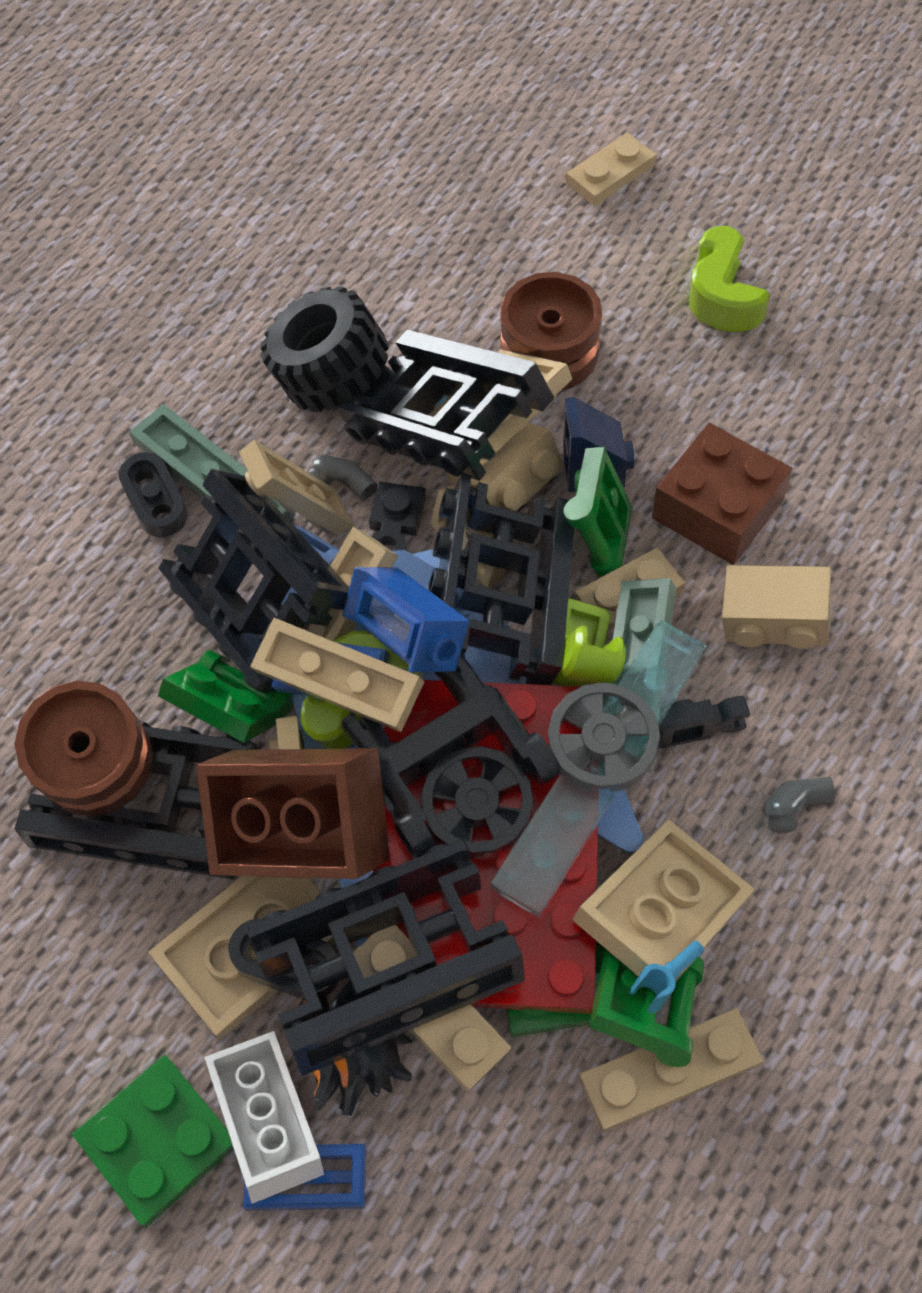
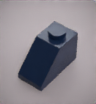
[562,397,634,492]

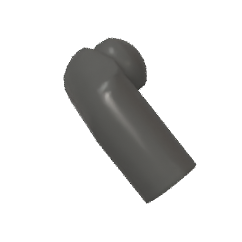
[307,455,378,502]
[765,777,835,833]

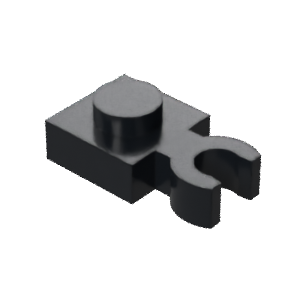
[369,481,426,550]
[658,696,751,749]

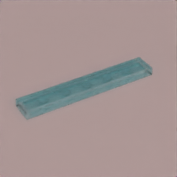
[491,619,707,918]

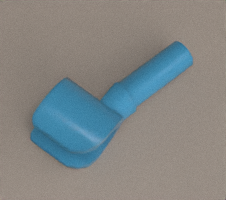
[630,940,704,1013]

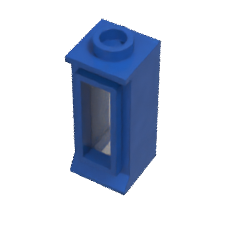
[342,567,470,673]

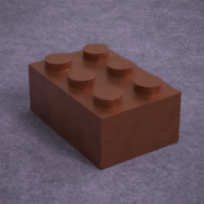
[196,748,390,879]

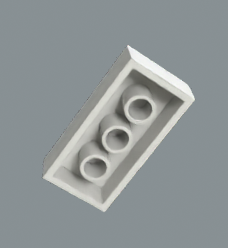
[204,1031,324,1204]

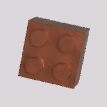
[652,422,793,565]

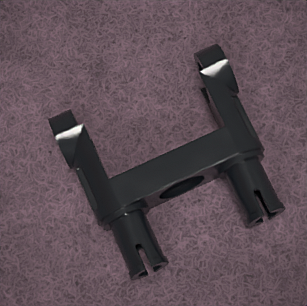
[341,651,561,859]

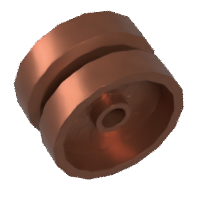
[500,272,602,391]
[14,681,153,816]

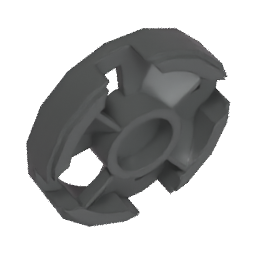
[548,682,660,792]

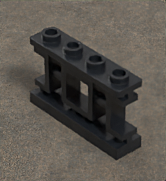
[337,330,554,481]
[158,468,349,693]
[427,473,574,685]
[14,720,259,880]
[246,840,525,1076]

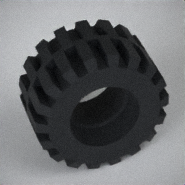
[261,286,389,412]

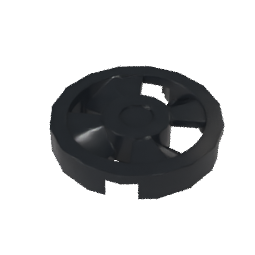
[421,746,533,858]

